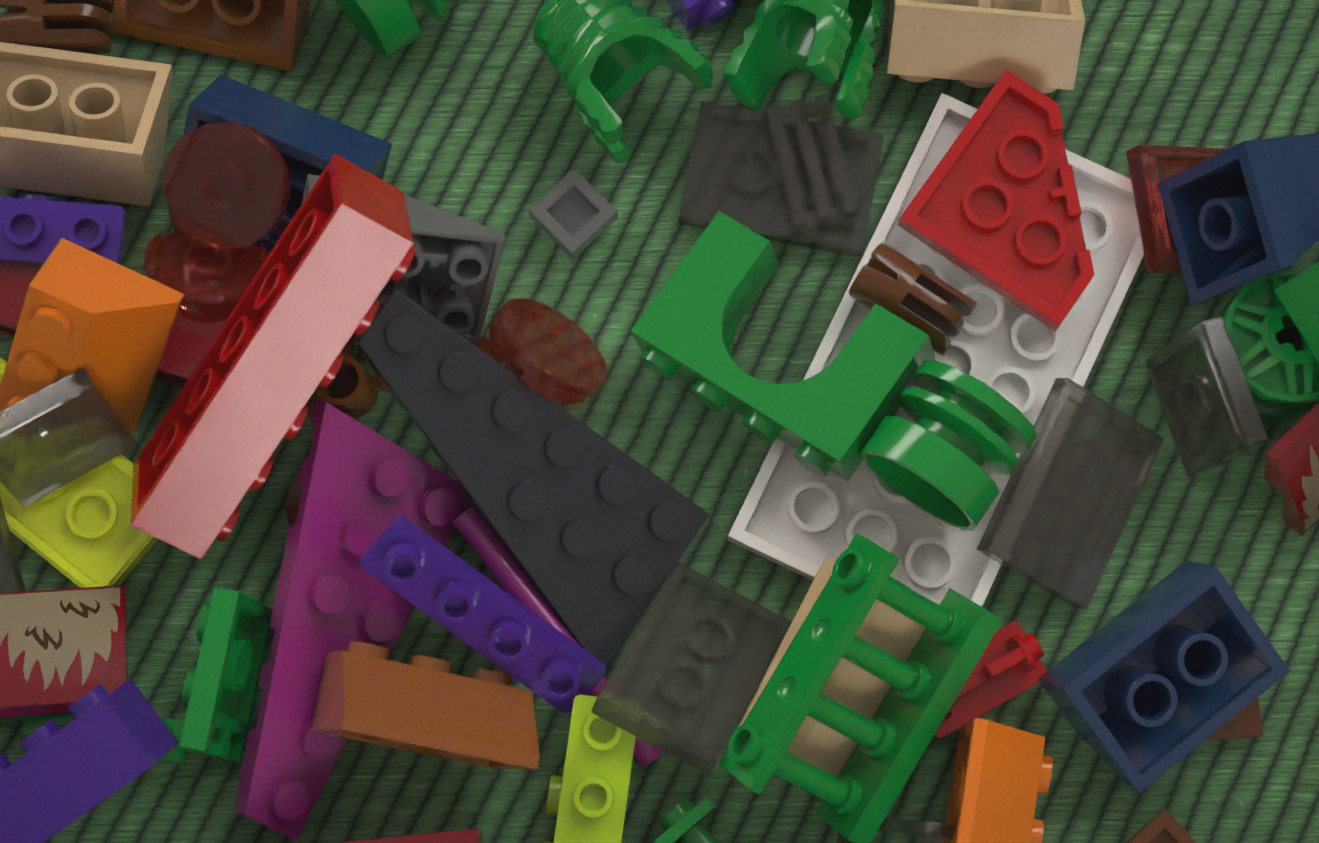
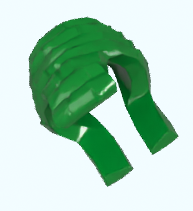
[533,0,714,163]
[724,0,883,120]

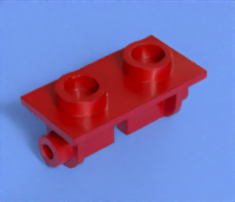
[935,620,1047,740]

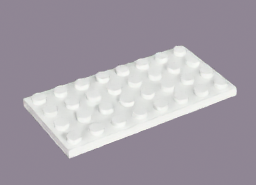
[727,93,1165,607]

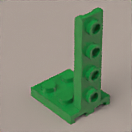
[0,587,273,764]

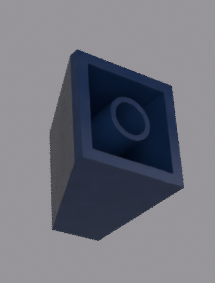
[1157,133,1319,305]

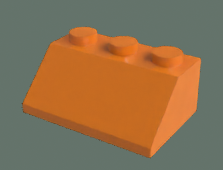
[0,238,184,445]
[942,718,1053,843]

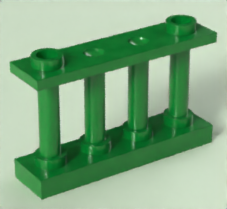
[719,533,1003,843]

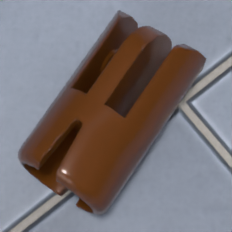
[0,0,114,53]
[849,243,977,356]

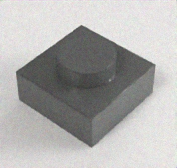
[529,168,618,260]

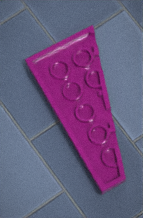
[234,400,469,840]

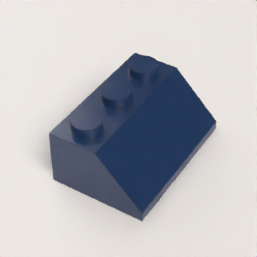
[168,75,392,252]
[1038,560,1290,793]

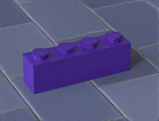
[0,678,179,843]

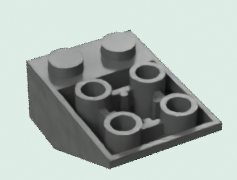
[302,174,505,342]

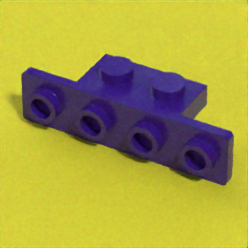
[0,194,127,265]
[360,516,606,714]

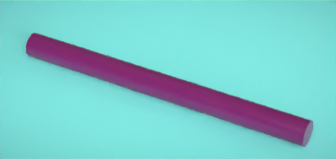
[452,506,663,769]

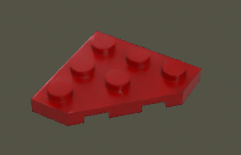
[897,69,1095,332]

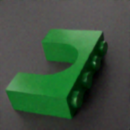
[630,211,935,482]

